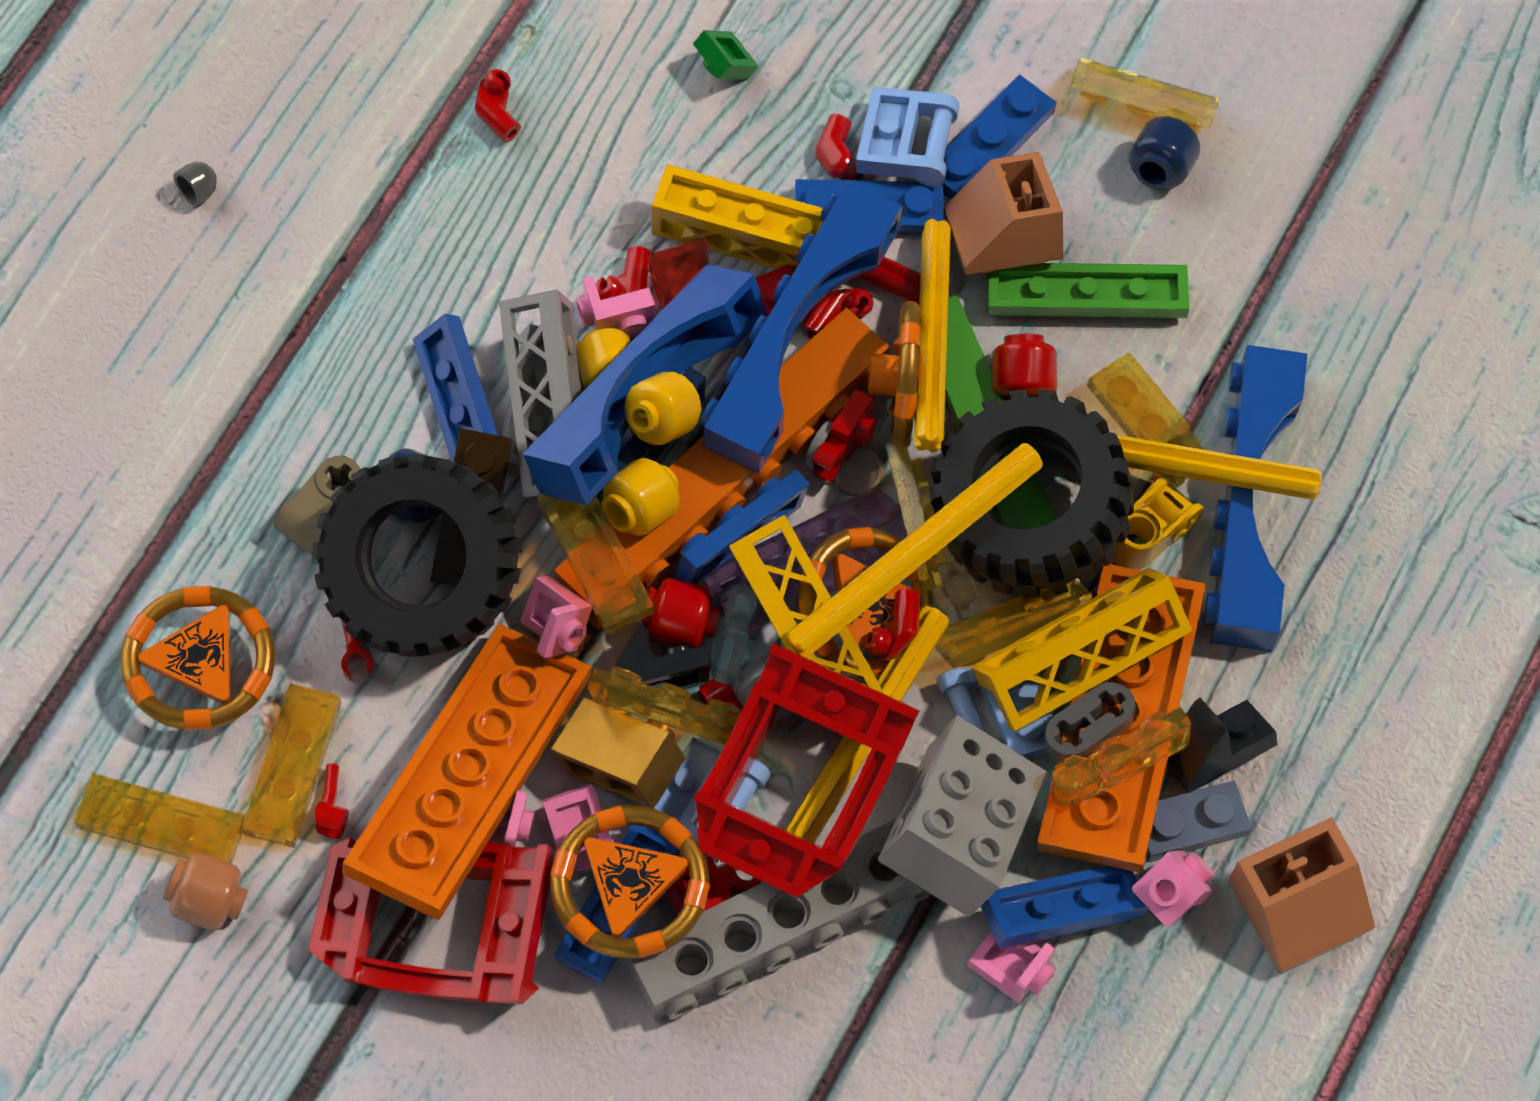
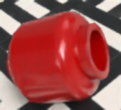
[991,333,1058,400]
[642,578,721,649]

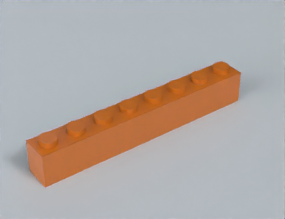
[554,308,890,631]

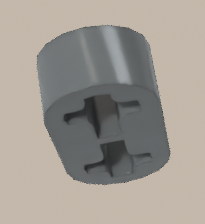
[1045,682,1135,766]

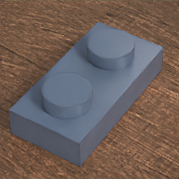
[1146,780,1252,862]

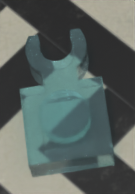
[709,585,758,685]

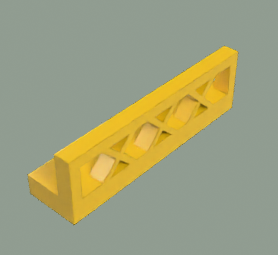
[652,164,842,288]
[729,515,885,731]
[971,568,1193,731]

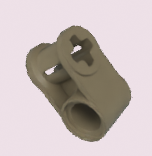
[274,456,360,555]

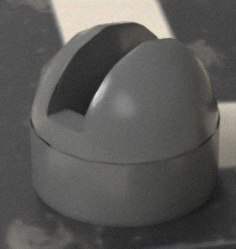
[173,162,217,206]

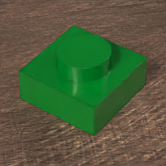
[692,30,759,80]

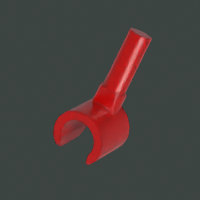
[341,620,374,681]
[698,677,743,719]
[314,763,349,839]

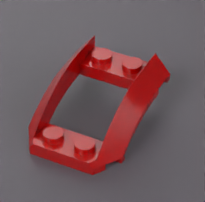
[693,643,920,898]
[308,837,554,1004]

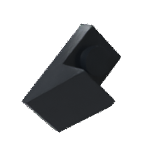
[605,622,710,706]
[1166,698,1278,793]

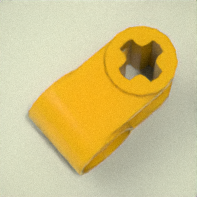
[1113,474,1205,570]

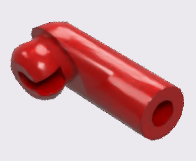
[475,69,521,143]
[815,113,859,180]
[595,246,651,300]
[801,288,874,339]
[865,588,920,661]

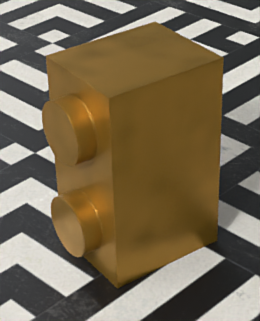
[551,698,686,809]

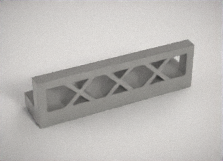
[499,289,597,501]

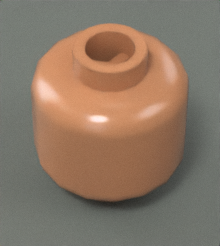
[163,852,248,931]

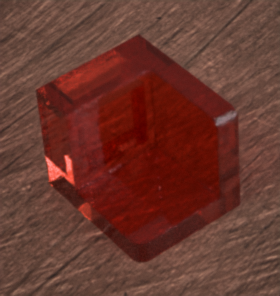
[649,239,709,311]

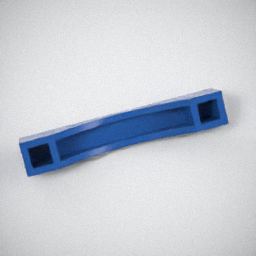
[700,180,903,474]
[523,264,768,506]
[1203,345,1308,652]

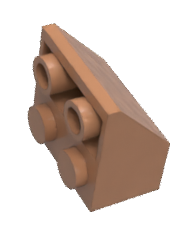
[944,152,1064,275]
[1228,817,1375,974]

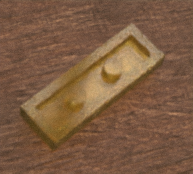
[1070,58,1220,130]
[886,444,948,592]
[537,494,654,635]
[935,580,1092,668]
[587,667,740,744]
[241,683,342,848]
[74,773,247,864]

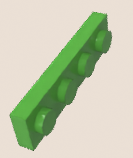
[987,263,1189,318]

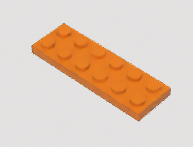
[1037,564,1206,873]
[342,623,592,920]

